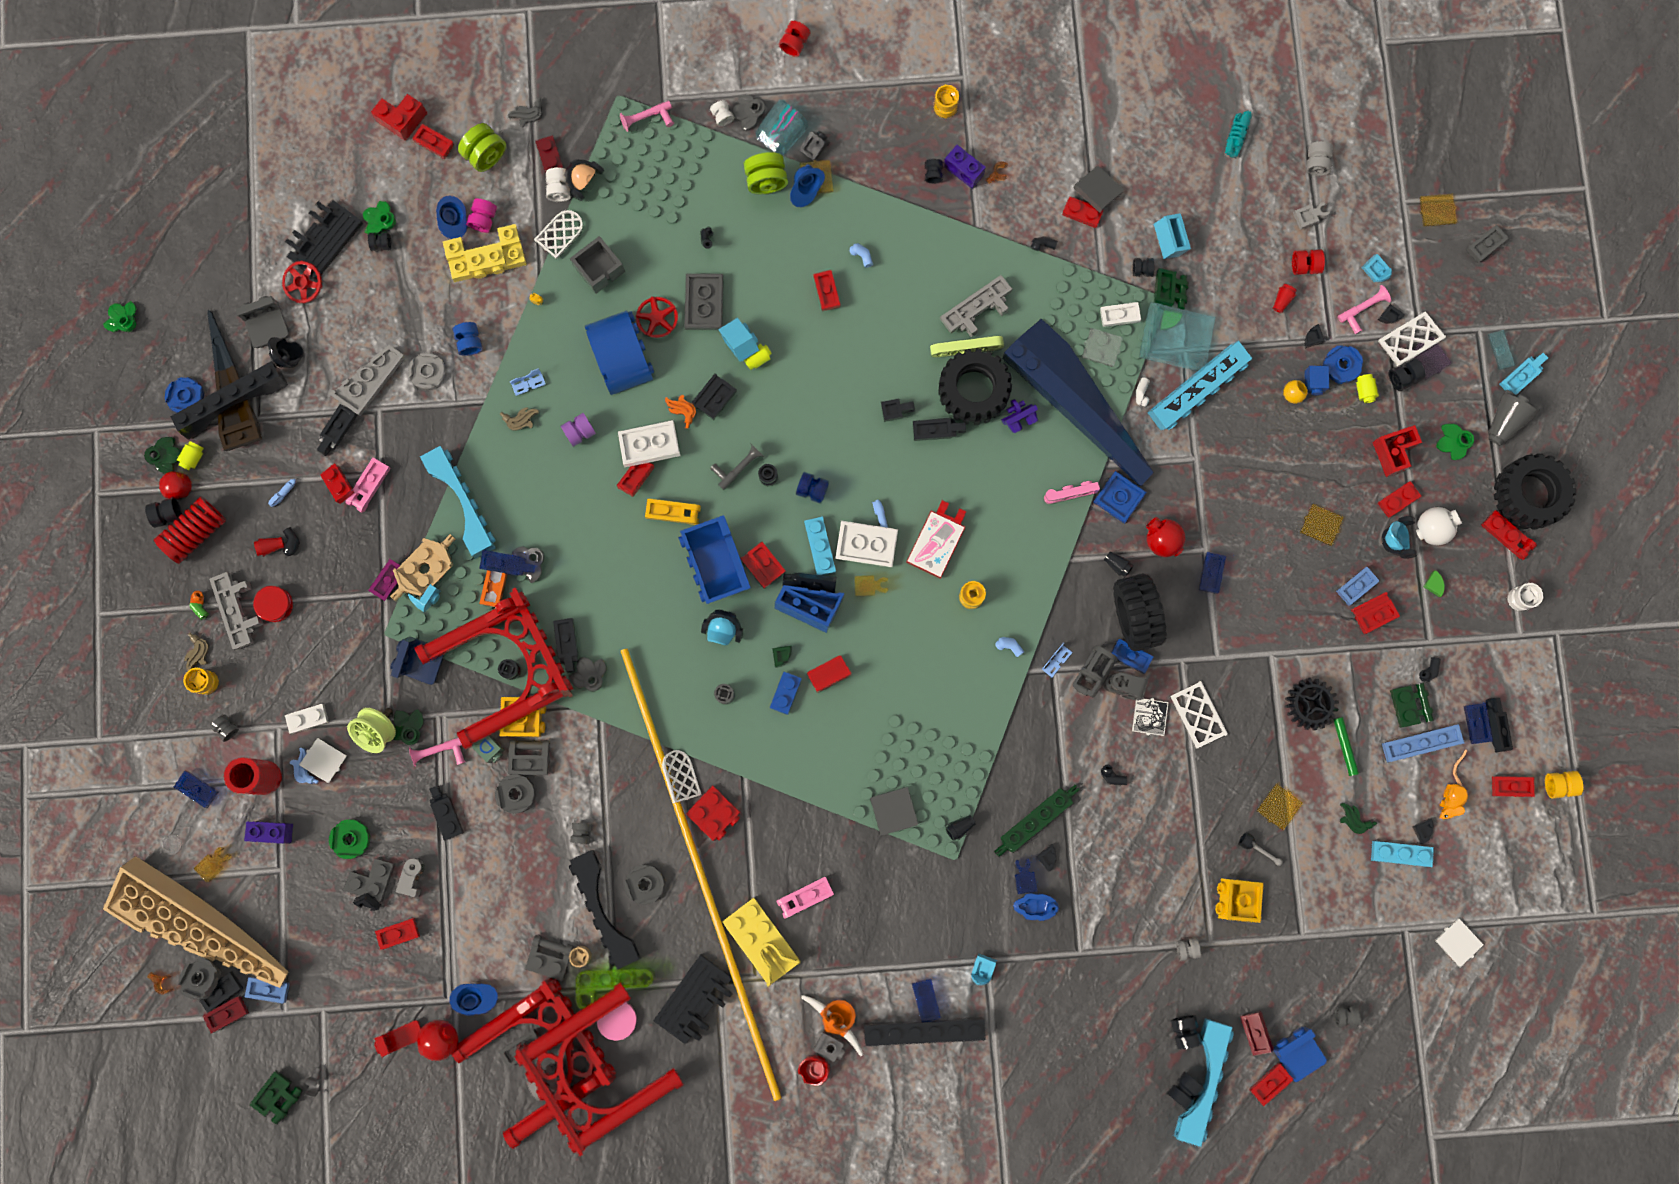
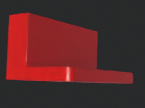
[807,655,851,693]

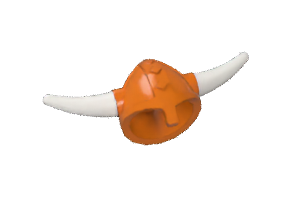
[801,995,863,1056]

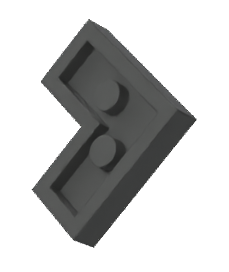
[343,858,395,902]

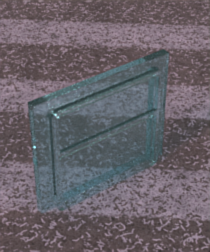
[1139,302,1215,371]

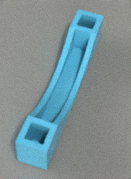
[420,446,496,559]
[1174,1018,1233,1147]

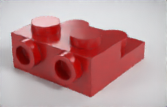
[686,786,741,841]

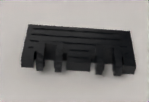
[285,200,363,280]
[653,954,733,1044]

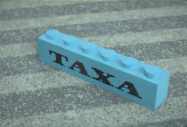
[1147,341,1252,430]

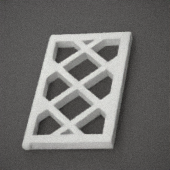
[1378,312,1446,366]
[1170,681,1228,749]

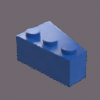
[774,585,844,633]

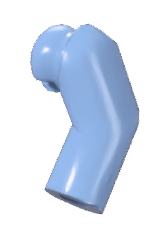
[849,243,873,268]
[996,637,1024,657]

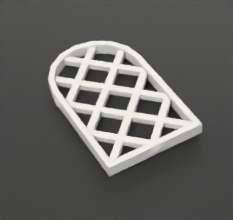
[534,210,583,259]
[662,750,701,803]

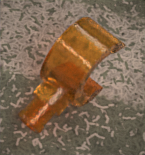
[986,161,1008,184]
[147,972,174,994]

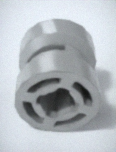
[1176,938,1201,961]

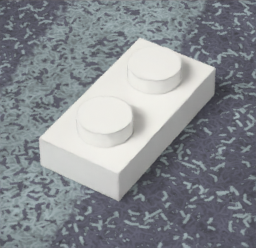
[1100,302,1141,327]
[285,704,329,734]

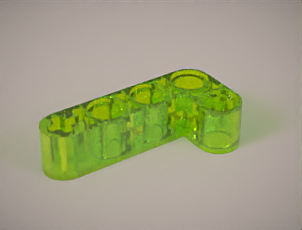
[576,968,655,1009]

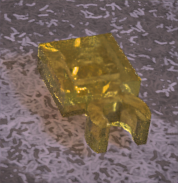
[855,576,888,596]
[193,847,231,882]

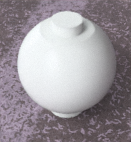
[1416,507,1462,545]

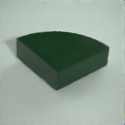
[772,646,792,668]

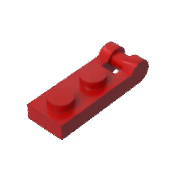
[1481,510,1537,560]

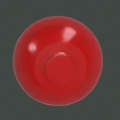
[1146,517,1186,557]
[417,1020,458,1061]

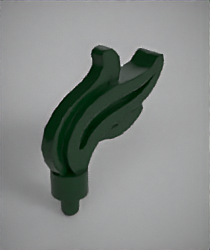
[1340,803,1377,834]

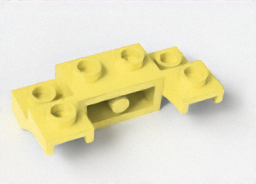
[443,224,527,282]

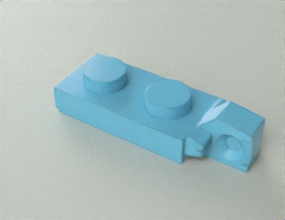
[1499,353,1548,395]

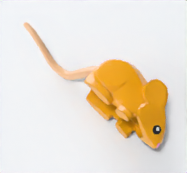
[1439,750,1468,819]

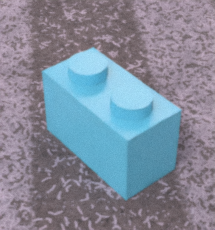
[1154,213,1191,259]
[718,318,759,362]

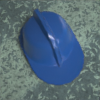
[790,164,825,207]
[436,196,467,239]
[449,984,498,1016]

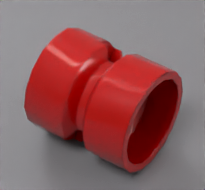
[778,20,811,57]
[1292,249,1325,275]

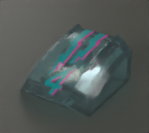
[755,99,808,155]

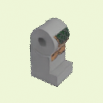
[396,859,425,897]

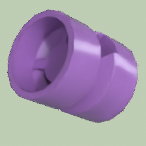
[561,413,596,447]

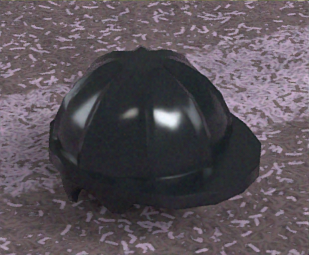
[268,337,304,368]

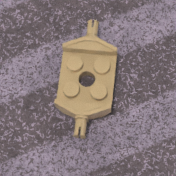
[390,534,456,602]

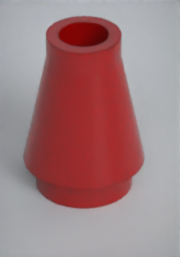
[1272,284,1297,313]
[254,537,285,557]

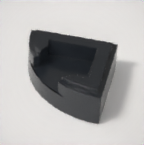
[1378,304,1405,324]
[1304,324,1325,348]
[1412,818,1434,844]
[1036,844,1056,872]
[353,893,382,911]

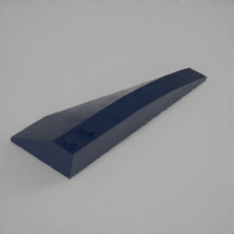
[1002,319,1154,487]

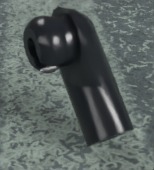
[1030,237,1058,251]
[1419,657,1441,682]
[1101,764,1127,785]

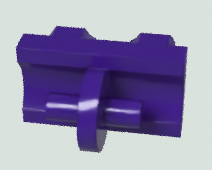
[1001,399,1038,433]

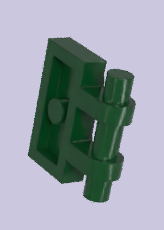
[1154,268,1189,311]
[1390,683,1434,728]
[249,1070,303,1124]

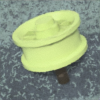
[347,708,396,753]

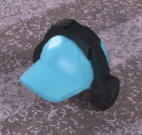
[1382,516,1417,559]
[701,610,744,645]

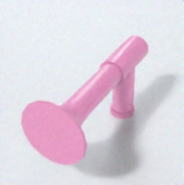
[620,101,674,132]
[1338,285,1391,334]
[409,738,465,767]

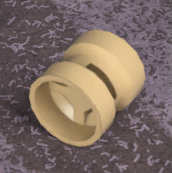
[569,946,592,967]

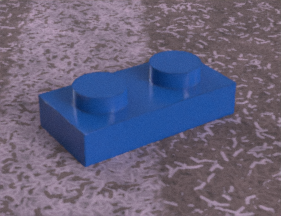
[1111,639,1154,674]
[770,672,802,715]

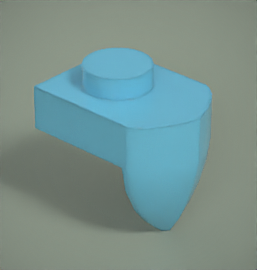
[1361,254,1392,282]
[408,584,441,612]
[971,953,997,985]

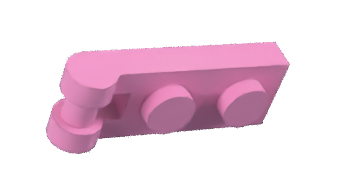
[345,458,391,513]
[1044,481,1100,504]
[776,876,834,919]

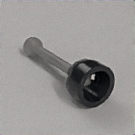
[1238,832,1283,866]

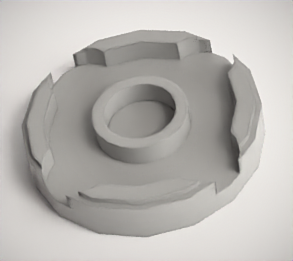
[408,353,446,390]

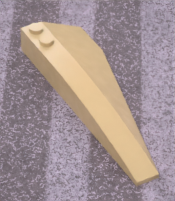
[103,856,289,988]

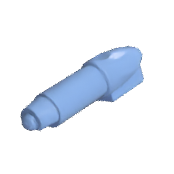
[268,479,296,507]
[872,500,888,528]

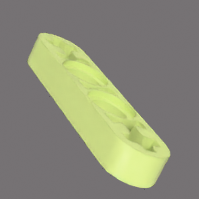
[930,336,1004,357]

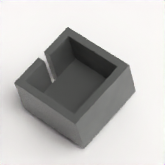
[570,236,625,294]

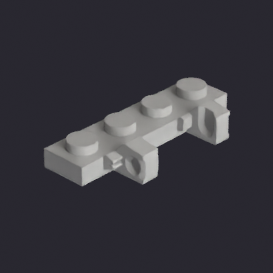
[940,275,1012,337]
[209,572,264,650]

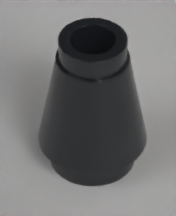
[1104,551,1134,578]
[945,815,976,841]

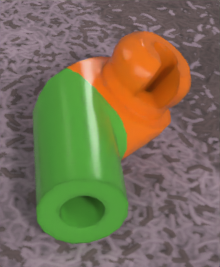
[189,591,209,620]

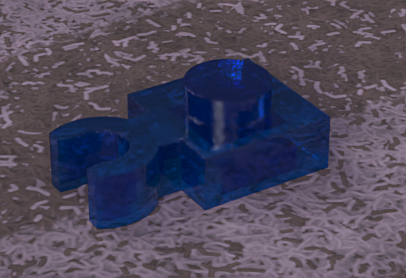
[1014,858,1037,894]

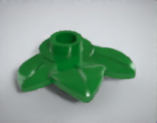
[363,201,396,234]
[103,301,137,332]
[1436,424,1474,460]

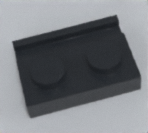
[692,374,737,420]

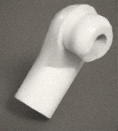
[1136,378,1150,407]

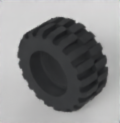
[938,348,1012,425]
[1493,453,1577,530]
[1113,573,1167,651]

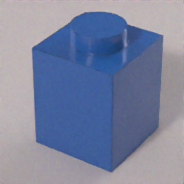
[1305,366,1329,396]

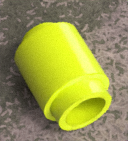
[744,343,772,370]
[1356,374,1379,403]
[177,441,204,470]

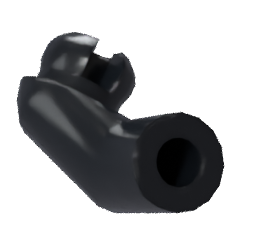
[700,227,714,249]
[283,527,300,556]

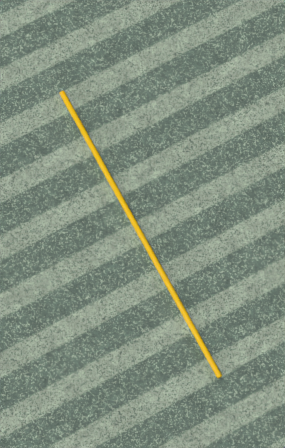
[621,648,782,1101]

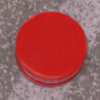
[253,586,293,622]

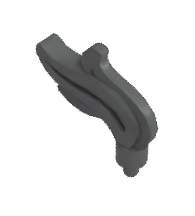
[508,97,542,127]

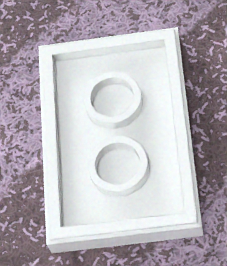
[618,420,680,468]
[836,521,898,567]

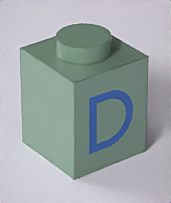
[472,735,505,763]

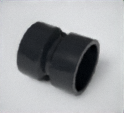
[1388,358,1426,391]
[145,497,182,528]
[1170,1015,1203,1049]
[1167,1072,1205,1111]

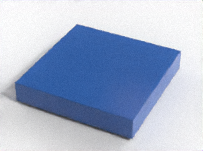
[1093,471,1147,524]

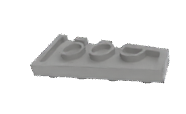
[329,345,405,416]

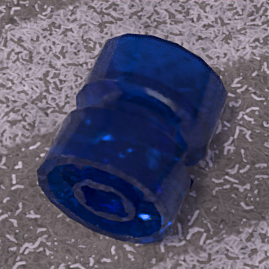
[796,472,829,504]

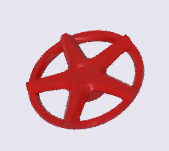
[282,261,323,304]
[636,297,678,338]

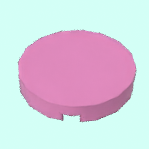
[597,1002,637,1041]

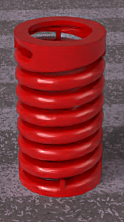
[153,496,226,564]
[224,758,282,795]

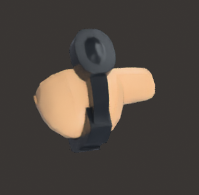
[564,159,604,201]

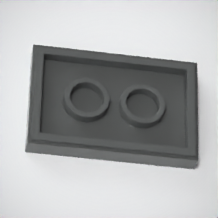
[684,274,724,330]

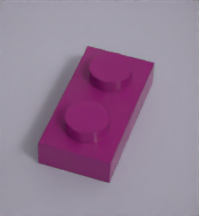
[368,559,401,601]

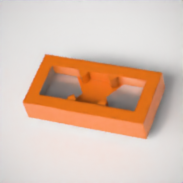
[479,566,508,607]

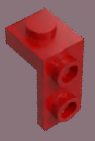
[374,1020,421,1057]

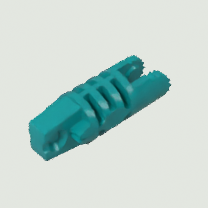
[1225,111,1252,158]

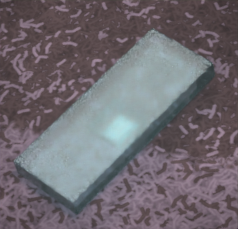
[1488,330,1515,370]

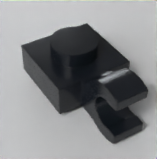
[881,399,915,422]

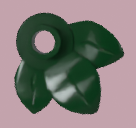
[144,437,181,473]
[393,709,424,745]

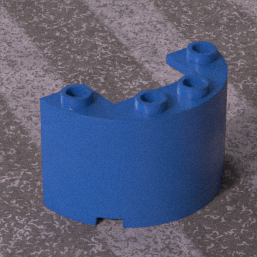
[585,310,655,395]
[678,515,751,604]

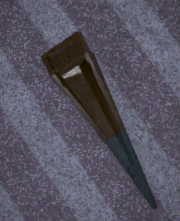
[207,310,262,452]

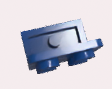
[1273,1027,1327,1082]

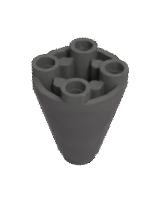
[1488,390,1540,446]

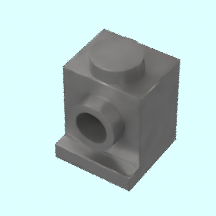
[813,1030,846,1062]

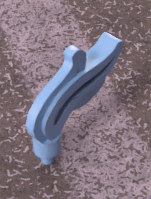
[290,748,319,784]

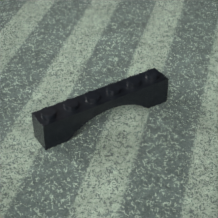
[170,361,288,440]
[569,850,641,970]
[864,1017,986,1046]

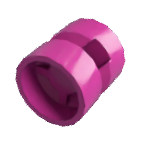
[466,198,497,233]

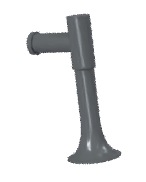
[710,443,764,490]

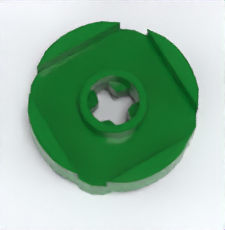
[329,820,370,859]

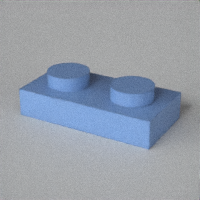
[1336,567,1379,606]
[245,977,290,1003]

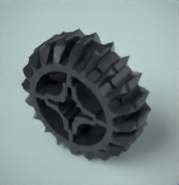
[1285,678,1339,731]

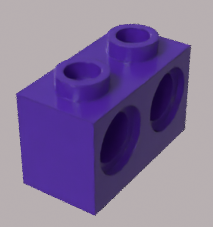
[944,145,986,189]
[244,821,293,844]

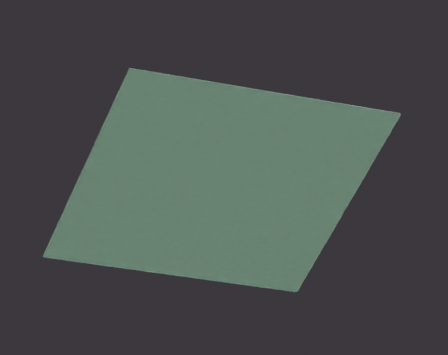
[384,96,1165,860]

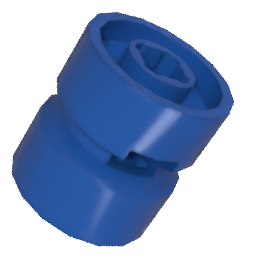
[453,322,483,356]

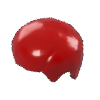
[159,471,192,500]
[798,1055,830,1086]

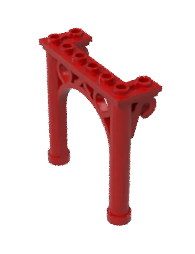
[414,588,573,750]
[452,977,616,1149]
[514,982,684,1157]

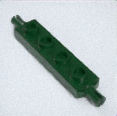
[994,784,1080,857]

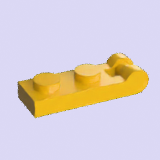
[645,499,701,525]

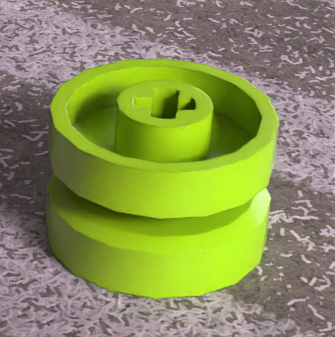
[458,123,506,172]
[743,152,788,194]

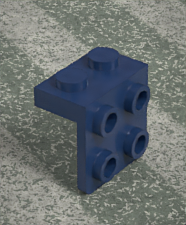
[390,636,444,685]

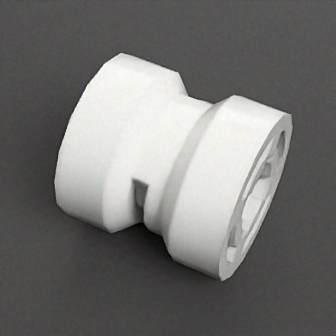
[710,100,734,127]

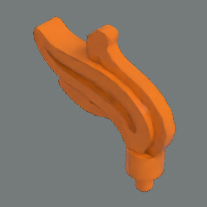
[665,395,696,429]

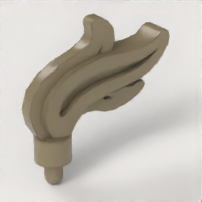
[500,407,539,431]
[184,633,209,671]

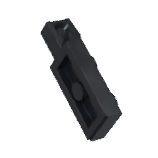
[317,404,358,456]
[913,418,966,441]
[782,573,837,593]
[553,618,578,673]
[1486,698,1513,753]
[429,786,464,841]

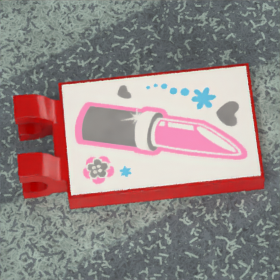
[906,500,966,579]

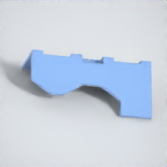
[510,368,546,396]
[1042,643,1072,677]

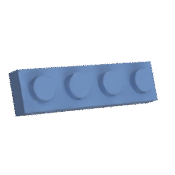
[1382,724,1464,763]

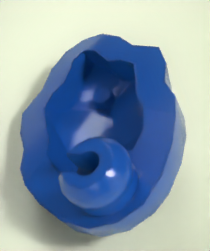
[1013,893,1059,921]

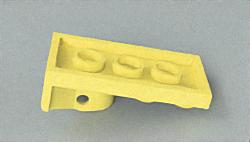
[722,898,801,987]

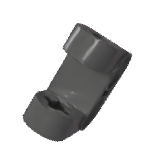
[1103,672,1148,701]

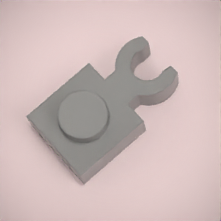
[1293,202,1330,230]

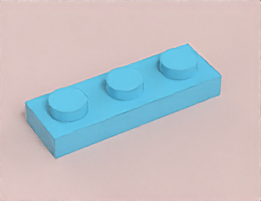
[804,516,836,576]
[1371,841,1434,867]

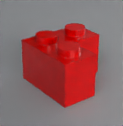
[371,94,427,141]
[1372,425,1422,477]

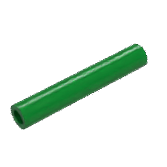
[1333,717,1359,776]

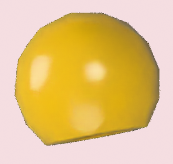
[1283,380,1308,404]

